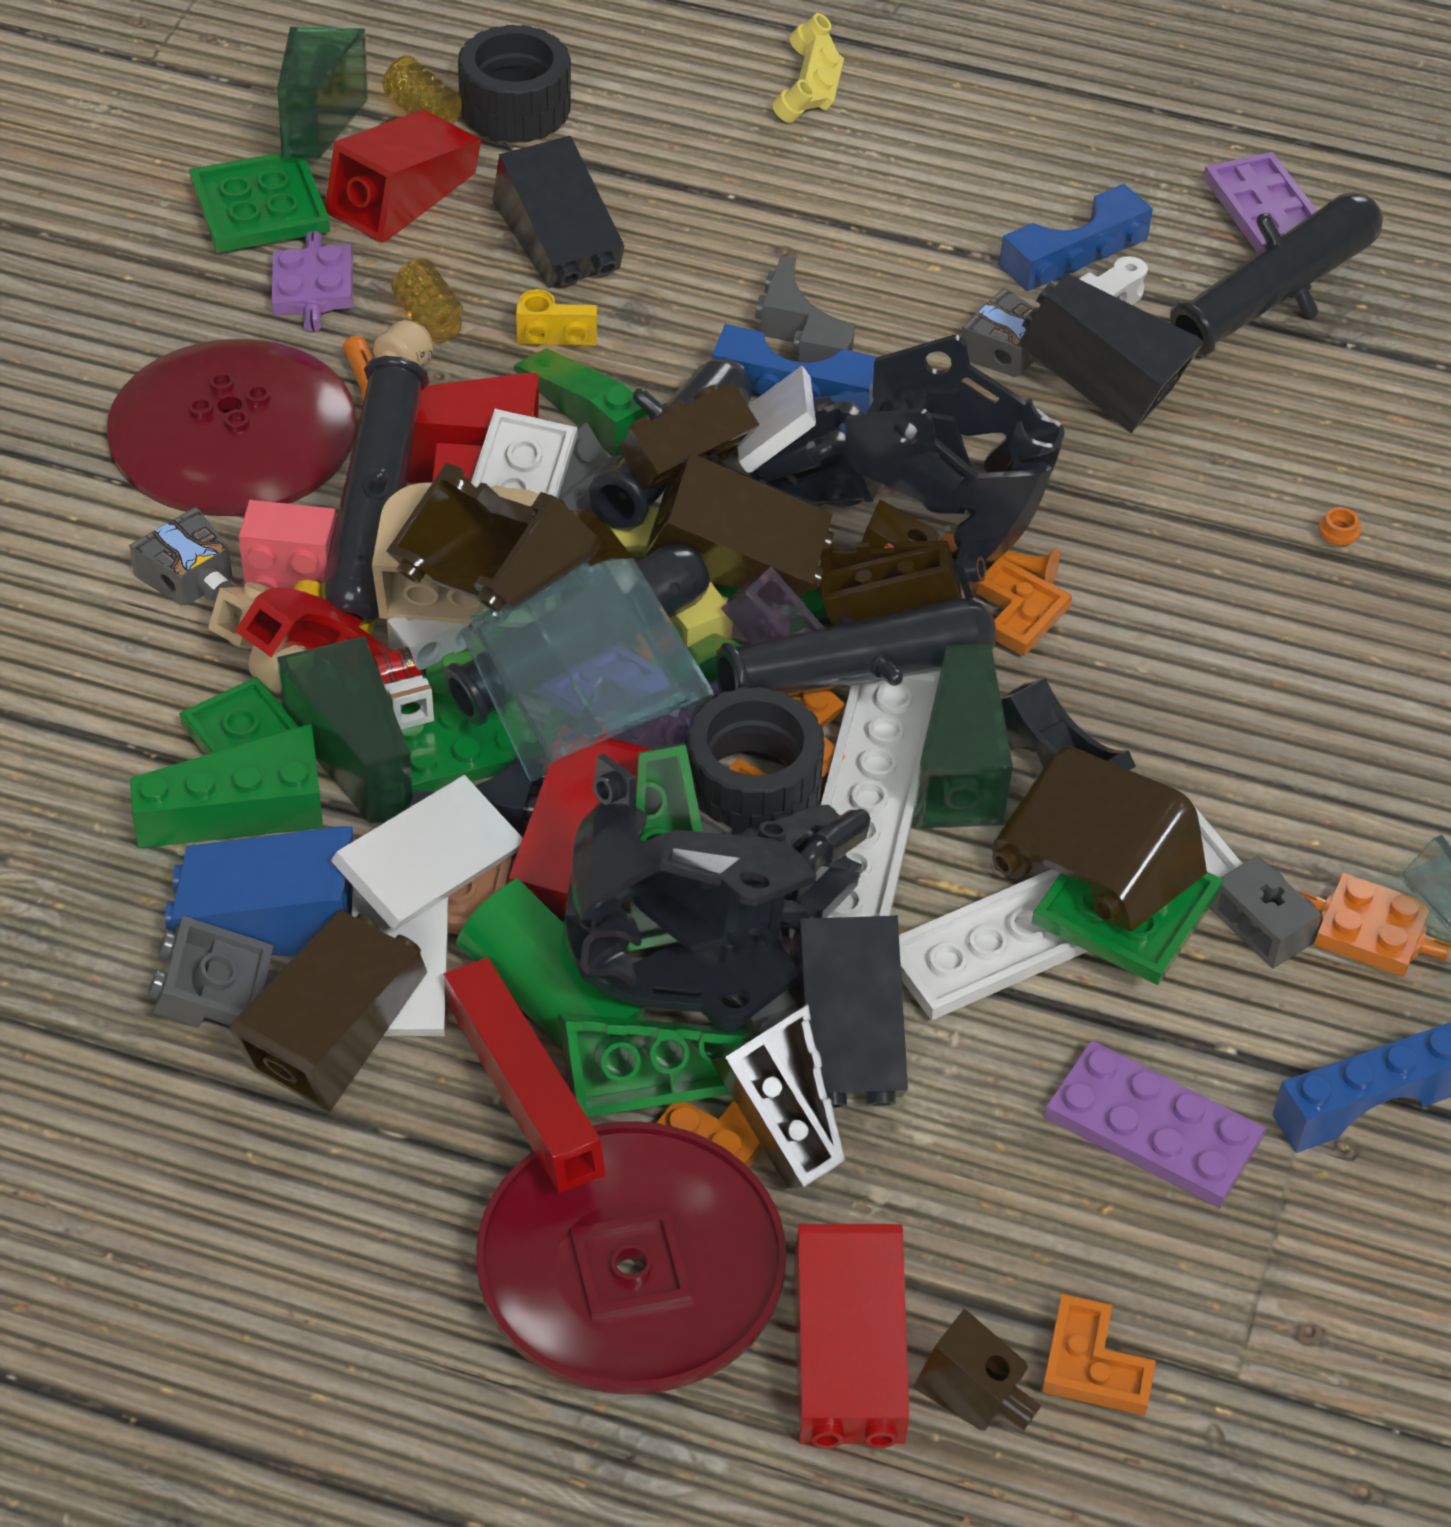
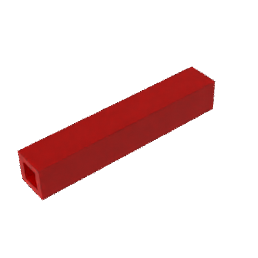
[443,957,606,1193]

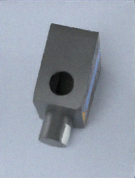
[961,287,1050,377]
[129,507,233,605]

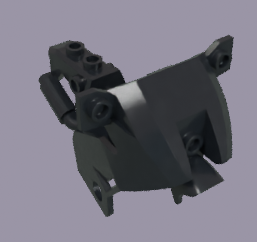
[749,335,1065,599]
[563,753,871,1031]

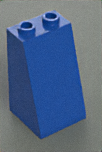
[165,826,354,957]

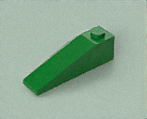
[514,348,663,456]

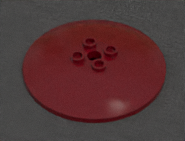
[107,339,356,516]
[476,1121,787,1395]

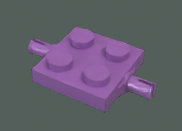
[271,231,353,332]

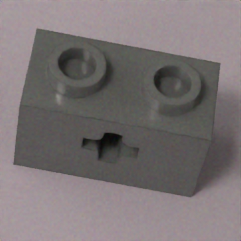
[1210,855,1322,969]

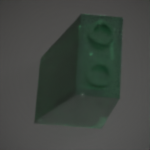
[277,27,368,159]
[277,636,413,824]
[912,644,1013,829]

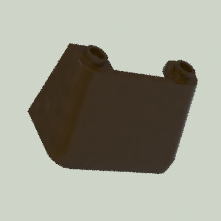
[386,463,602,613]
[992,746,1207,932]

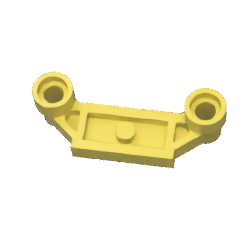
[772,13,844,123]

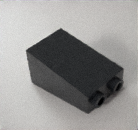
[492,135,625,288]
[1018,274,1204,434]
[793,915,908,1108]

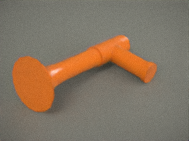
[941,534,1060,584]

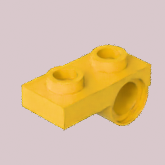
[516,289,597,346]

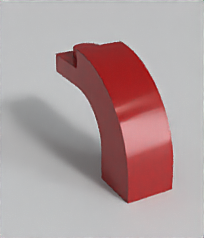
[234,588,391,691]

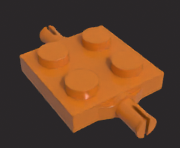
[1299,872,1451,977]

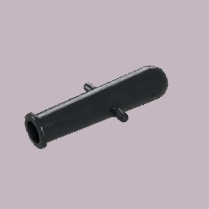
[1170,192,1383,357]
[321,356,429,625]
[588,358,753,531]
[444,543,710,727]
[714,598,997,696]

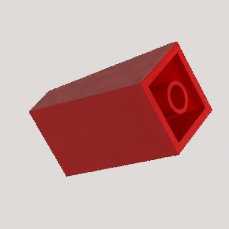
[325,109,481,243]
[407,373,539,483]
[508,726,652,922]
[793,1224,909,1448]

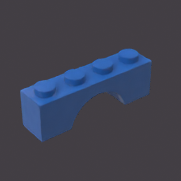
[999,184,1153,292]
[712,324,877,406]
[1272,1022,1451,1153]

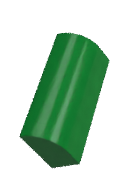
[456,877,645,1050]

